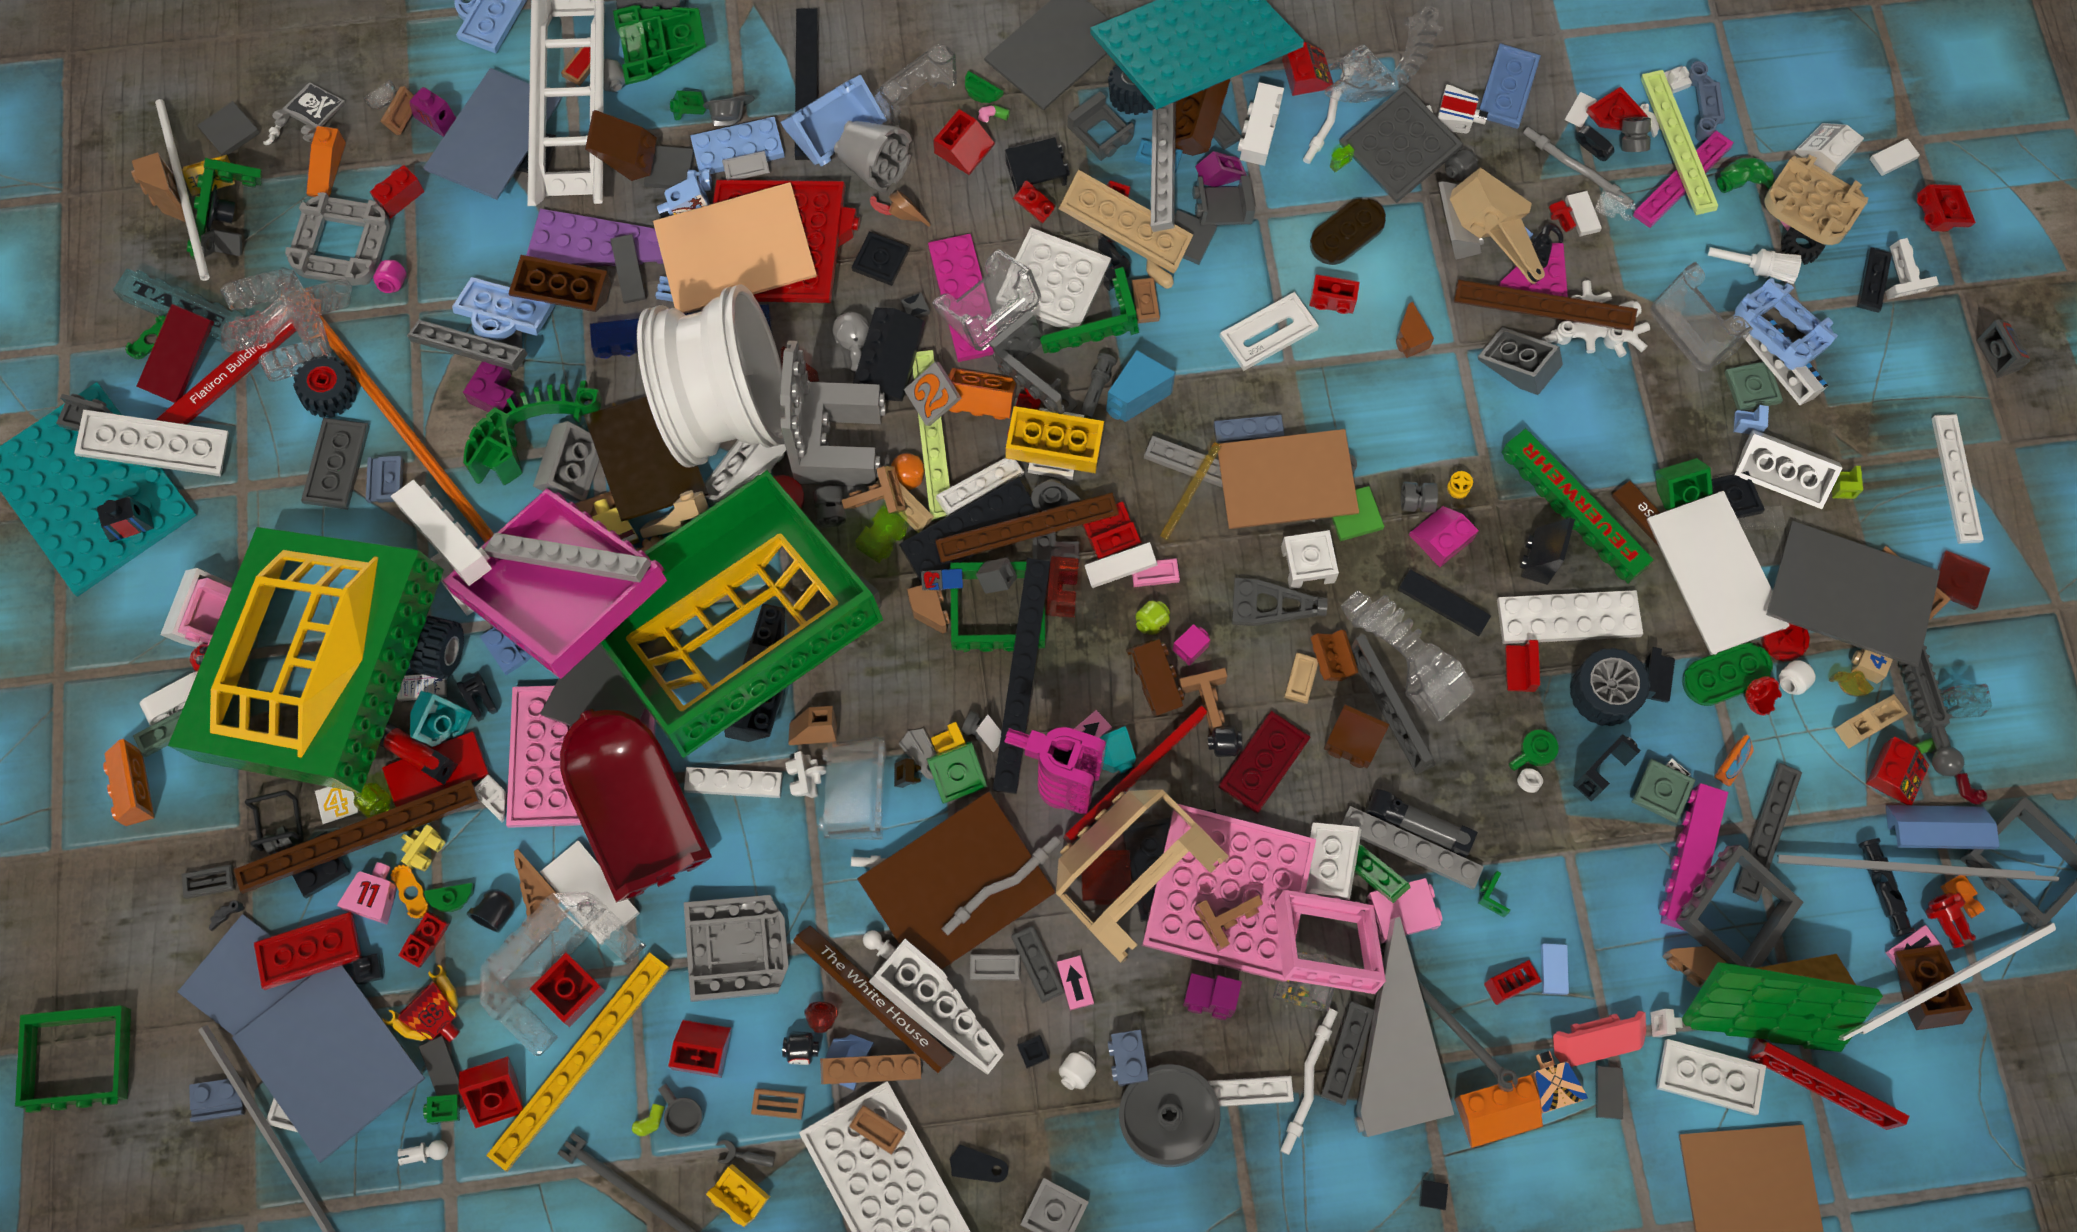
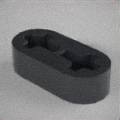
[1576,126,1615,161]

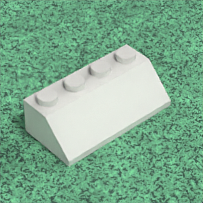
[1735,429,1842,509]
[705,440,786,507]

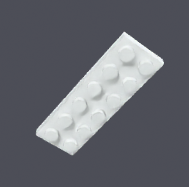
[74,410,229,476]
[1497,590,1643,644]

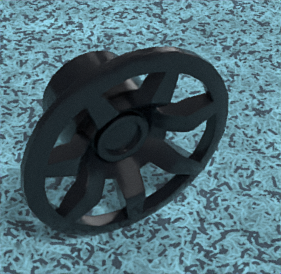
[206,184,235,232]

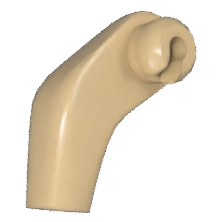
[1146,259,1174,289]

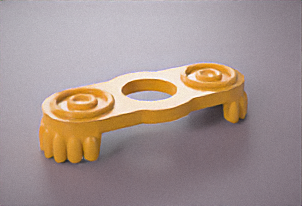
[391,865,429,919]

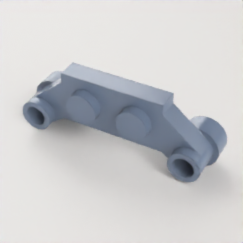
[1689,61,1725,141]

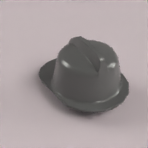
[703,95,755,127]
[1031,479,1081,512]

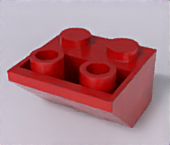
[933,109,995,175]
[668,1020,732,1078]

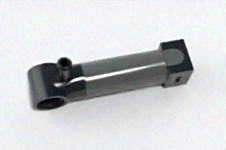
[1366,789,1478,858]

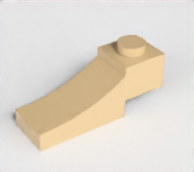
[640,490,709,538]
[1835,694,1908,749]

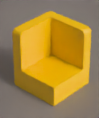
[931,722,965,754]

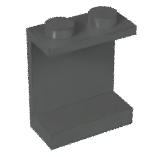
[1192,176,1255,226]

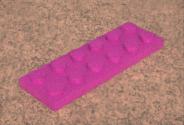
[928,234,997,362]

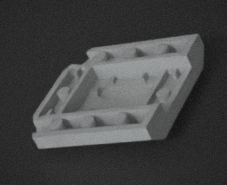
[684,895,788,1002]

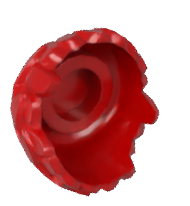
[1745,676,1782,716]

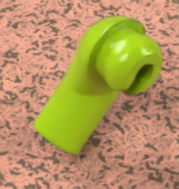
[632,1104,665,1136]

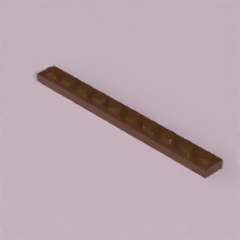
[233,779,480,894]

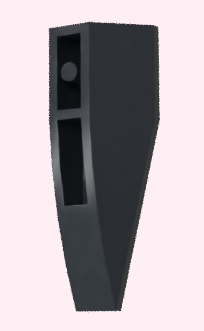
[724,603,785,742]

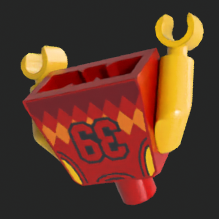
[382,965,460,1042]

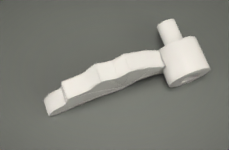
[1640,104,1660,137]

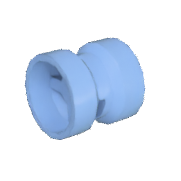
[687,169,712,191]

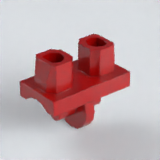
[1013,181,1055,223]

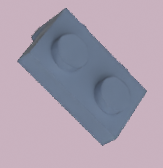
[1108,1030,1149,1087]

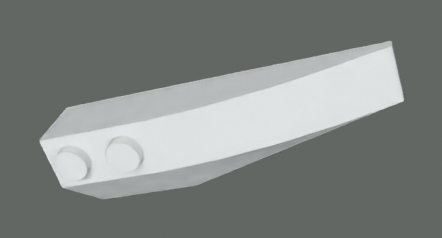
[869,939,1004,1075]

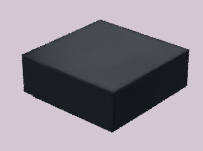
[1017,1035,1050,1069]
[1419,1180,1448,1210]

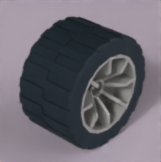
[1570,648,1650,726]

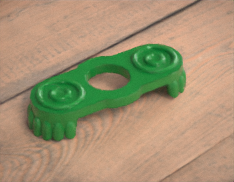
[125,315,166,360]

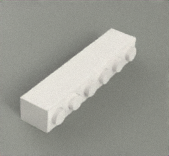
[391,480,492,586]

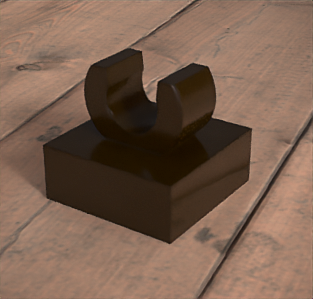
[894,758,921,788]

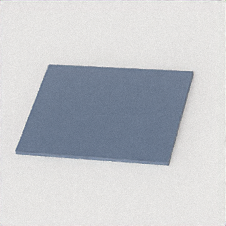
[232,965,426,1163]

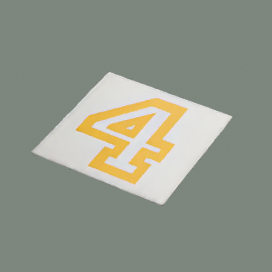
[315,787,358,824]

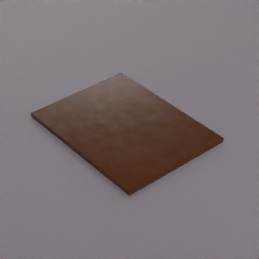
[857,792,1056,970]

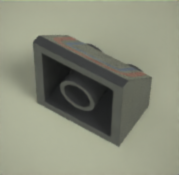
[1976,319,2030,378]

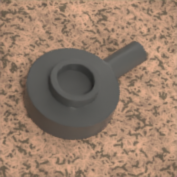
[658,1084,703,1137]

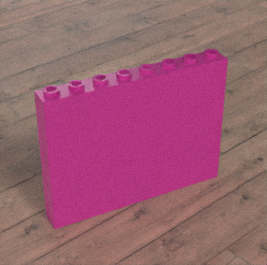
[443,489,667,679]

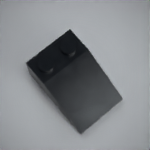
[1519,518,1575,585]

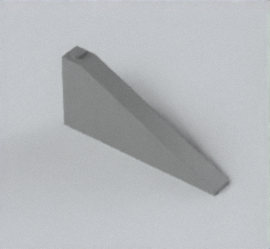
[1354,917,1454,1137]

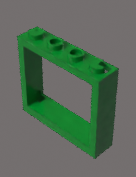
[950,562,1045,652]
[15,1005,131,1113]

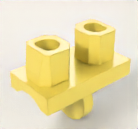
[401,825,445,872]

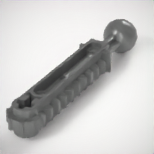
[1899,644,1965,777]

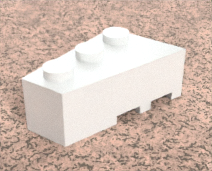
[1238,82,1284,166]

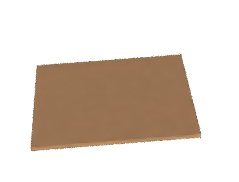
[1679,1125,1824,1232]

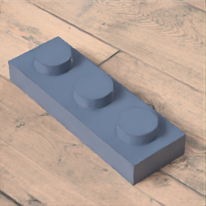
[1214,415,1284,445]

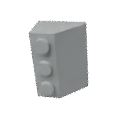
[1438,181,1484,260]
[533,421,599,502]

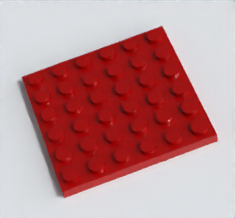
[713,180,846,303]

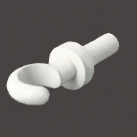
[263,125,281,145]

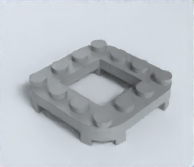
[285,192,390,286]

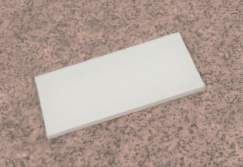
[1647,491,1789,655]

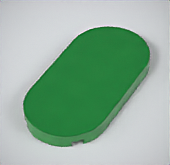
[1682,642,1773,706]

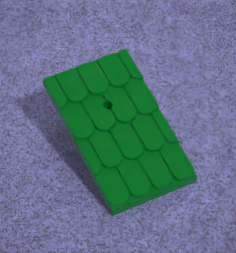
[1682,954,1883,1052]

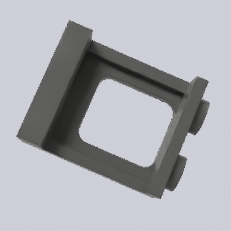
[1067,91,1134,161]

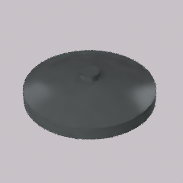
[1119,1064,1221,1167]

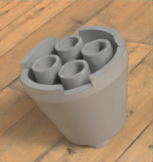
[834,121,912,192]

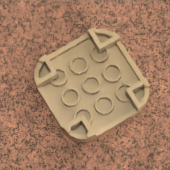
[1764,155,1868,245]

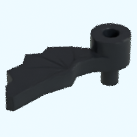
[209,900,245,931]

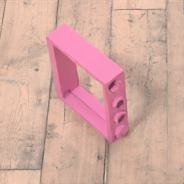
[1274,890,1386,994]

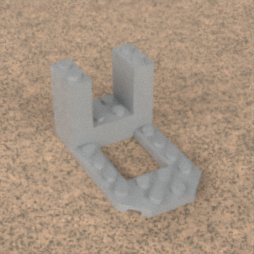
[780,341,886,486]

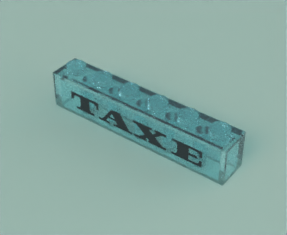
[113,269,251,348]

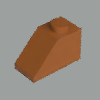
[1396,302,1434,358]

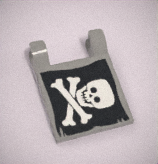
[272,82,345,142]

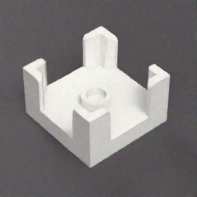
[1281,530,1339,589]

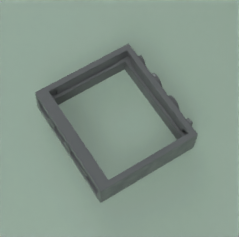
[1960,797,2077,929]
[1676,845,1803,968]

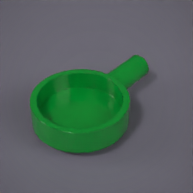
[1509,730,1559,771]

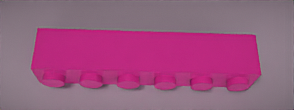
[1659,783,1728,931]

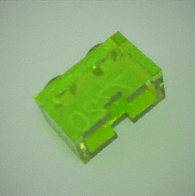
[855,506,907,563]

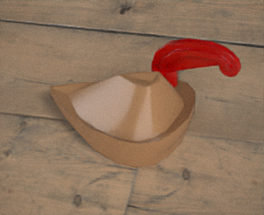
[870,190,931,227]

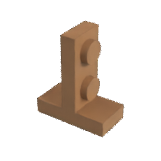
[842,466,906,513]
[1178,668,1227,734]
[1194,895,1263,952]

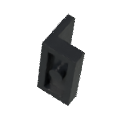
[1645,647,1675,703]

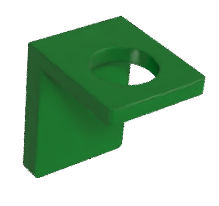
[1478,871,1510,917]

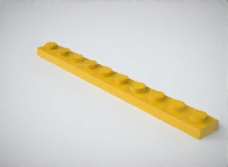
[486,952,670,1172]

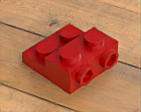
[1917,184,1976,232]

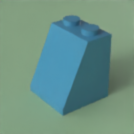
[1106,350,1175,422]

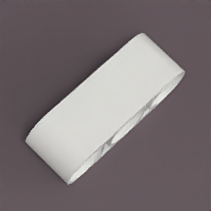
[140,671,198,726]

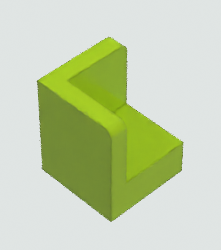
[1832,466,1863,499]

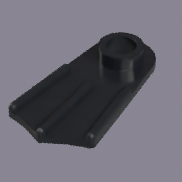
[949,1145,1008,1183]

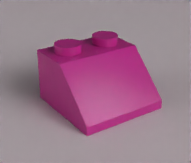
[1409,506,1479,567]

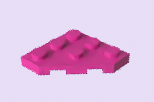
[1499,243,1568,297]

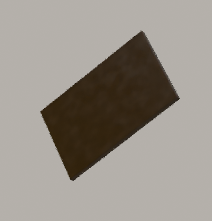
[584,396,708,522]

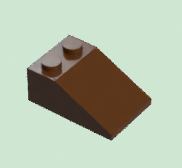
[585,110,657,181]
[1324,705,1390,768]
[1894,945,1973,1030]

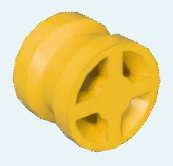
[1447,471,1473,499]

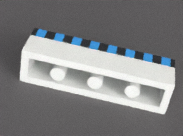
[1743,318,1829,405]

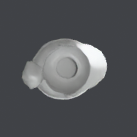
[832,312,870,372]

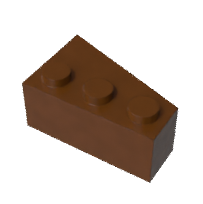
[1126,639,1184,716]

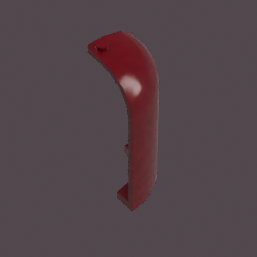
[560,709,712,903]

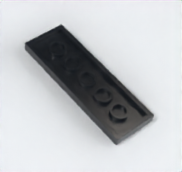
[899,477,1038,585]

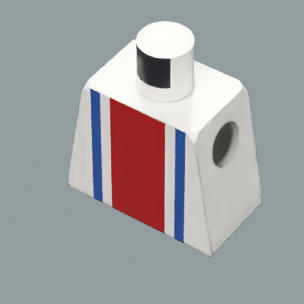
[1437,84,1488,133]

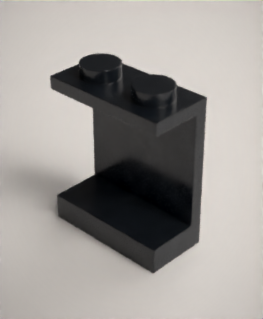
[1005,137,1070,193]
[1573,734,1641,802]

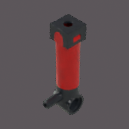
[379,722,458,785]

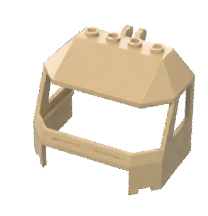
[1056,789,1229,963]

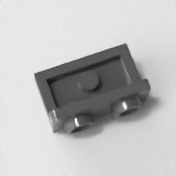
[56,394,113,432]

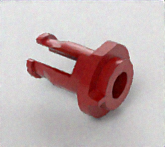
[1925,892,1976,948]

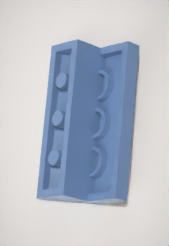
[1885,805,2000,849]

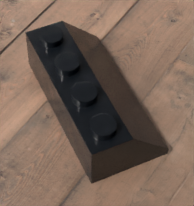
[853,307,925,402]

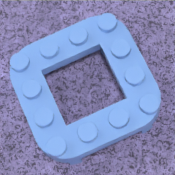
[1733,278,1838,370]

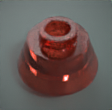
[804,1002,838,1033]

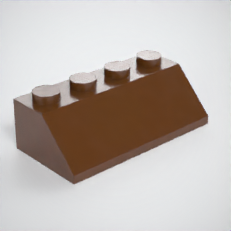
[1175,79,1230,156]
[508,255,612,312]

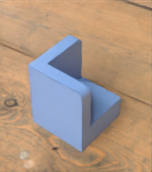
[1733,405,1769,434]

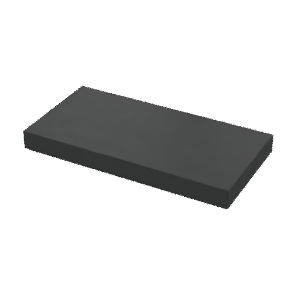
[301,418,370,510]

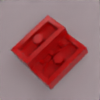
[1082,501,1141,560]

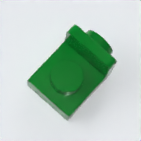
[670,90,706,120]
[423,1094,460,1125]

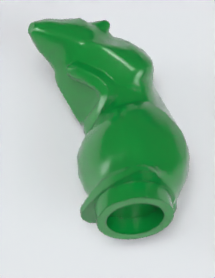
[1717,158,1774,193]

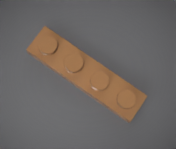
[820,1054,921,1084]

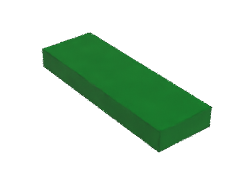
[1355,843,1411,903]

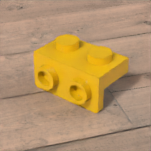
[706,1164,771,1227]

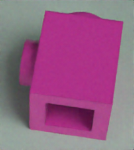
[1173,624,1210,666]

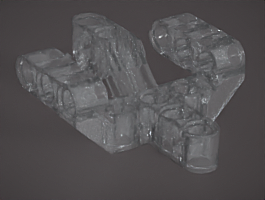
[220,267,352,382]

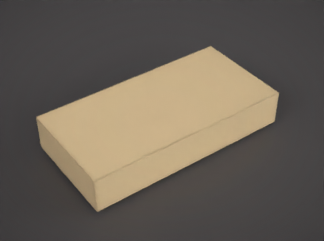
[1284,653,1318,704]

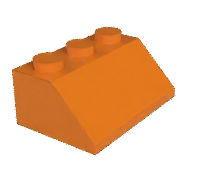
[948,368,1017,420]
[103,739,154,826]
[1454,1075,1543,1148]

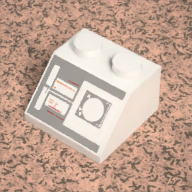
[1795,123,1864,174]

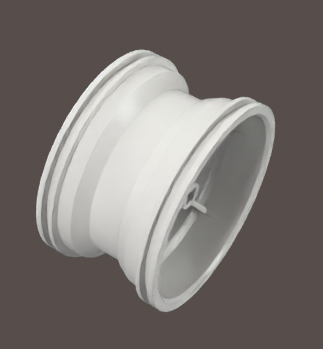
[637,284,785,468]

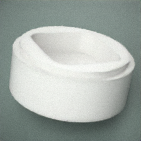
[1517,768,1543,793]

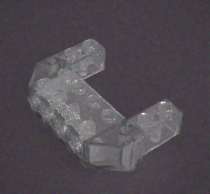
[480,892,647,1056]

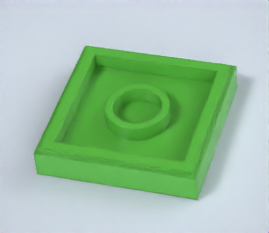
[1331,486,1384,541]

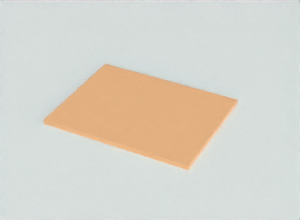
[653,182,817,314]

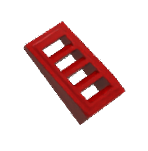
[1484,960,1542,1005]

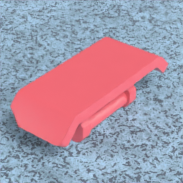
[1553,1011,1646,1067]

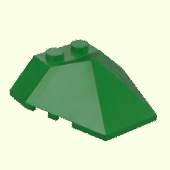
[613,5,706,85]

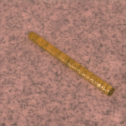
[1160,442,1222,540]

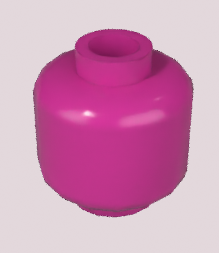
[373,260,406,293]

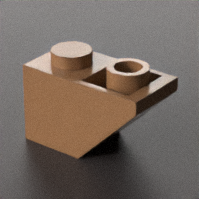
[907,585,950,633]
[788,706,837,745]
[1662,946,1726,987]

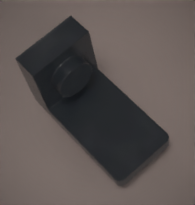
[1098,236,1130,291]

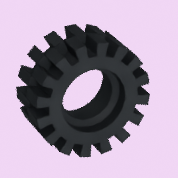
[1781,227,1826,265]

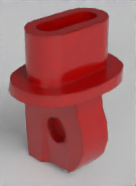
[1549,200,1576,232]

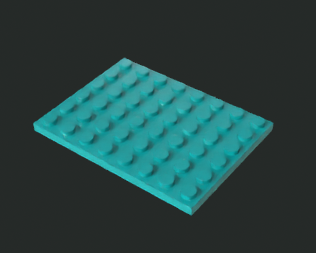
[1090,0,1304,110]
[0,382,197,597]

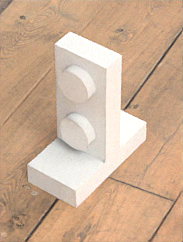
[1885,238,1939,300]

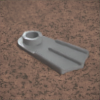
[899,728,937,779]

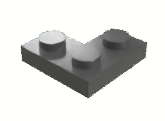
[1033,532,1079,567]

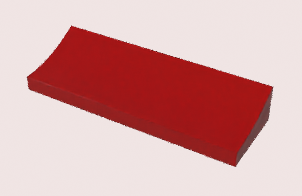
[1748,1038,1910,1130]

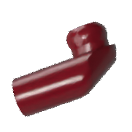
[1955,773,1988,805]

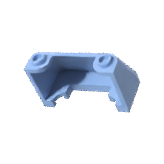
[780,74,887,166]

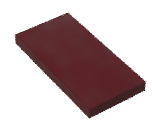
[136,304,214,403]
[1218,711,1311,814]

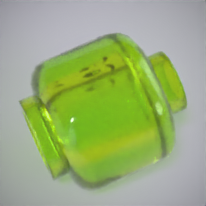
[353,782,391,818]

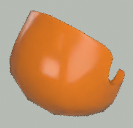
[891,453,924,490]

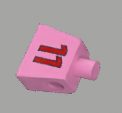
[337,862,396,925]

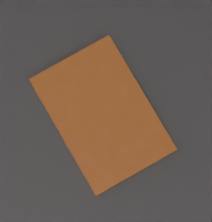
[1216,429,1359,529]

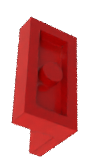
[1505,640,1540,692]

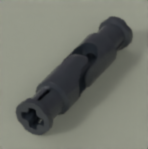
[1858,838,1915,937]

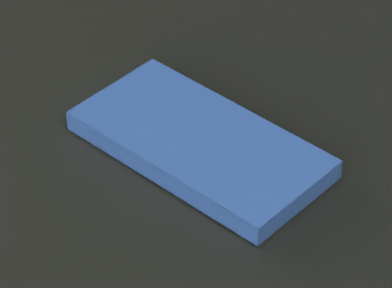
[1479,44,1541,129]

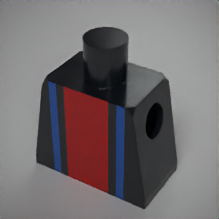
[97,497,154,542]

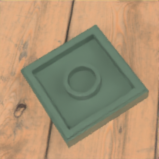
[1724,362,1783,411]
[1632,759,1696,823]

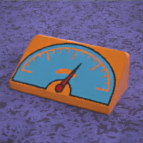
[1715,735,1754,786]

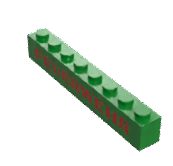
[1501,428,1654,584]

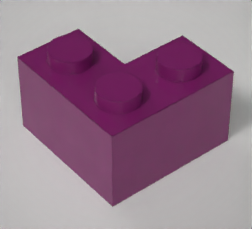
[463,362,519,414]
[1183,973,1242,1020]

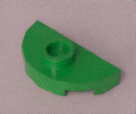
[965,71,1004,103]
[423,883,474,912]

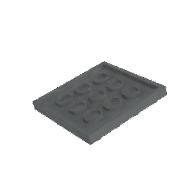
[1339,85,1463,203]

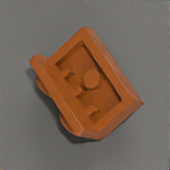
[1310,630,1358,681]

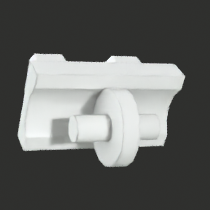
[785,751,827,798]

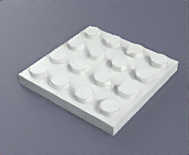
[996,227,1111,330]

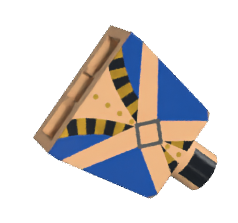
[1530,1051,1588,1114]

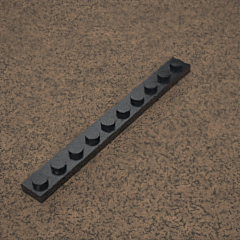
[993,558,1051,794]

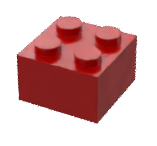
[530,953,605,1027]

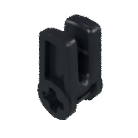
[457,672,498,722]

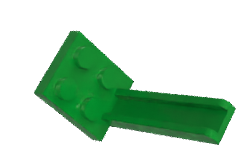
[187,158,263,259]
[1040,267,1139,353]

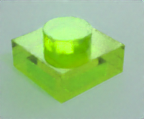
[1330,144,1354,172]

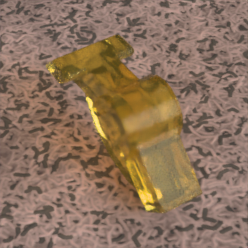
[1829,671,1874,697]

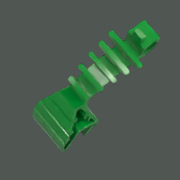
[463,380,602,485]

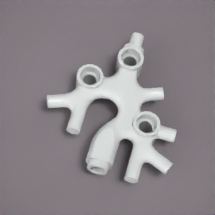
[1542,280,1650,358]

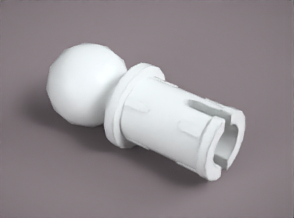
[863,930,896,960]
[398,1140,448,1166]

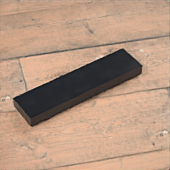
[1398,569,1491,637]

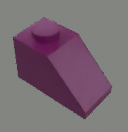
[1195,151,1247,187]

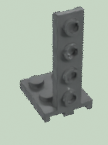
[989,310,1065,414]

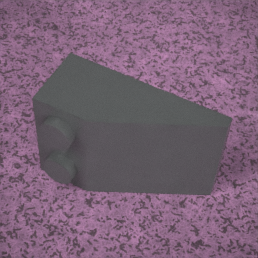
[1478,327,1563,395]

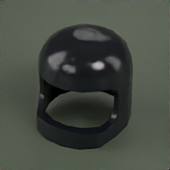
[467,889,515,933]

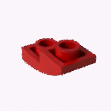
[398,912,450,968]

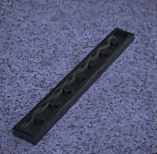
[795,8,818,160]

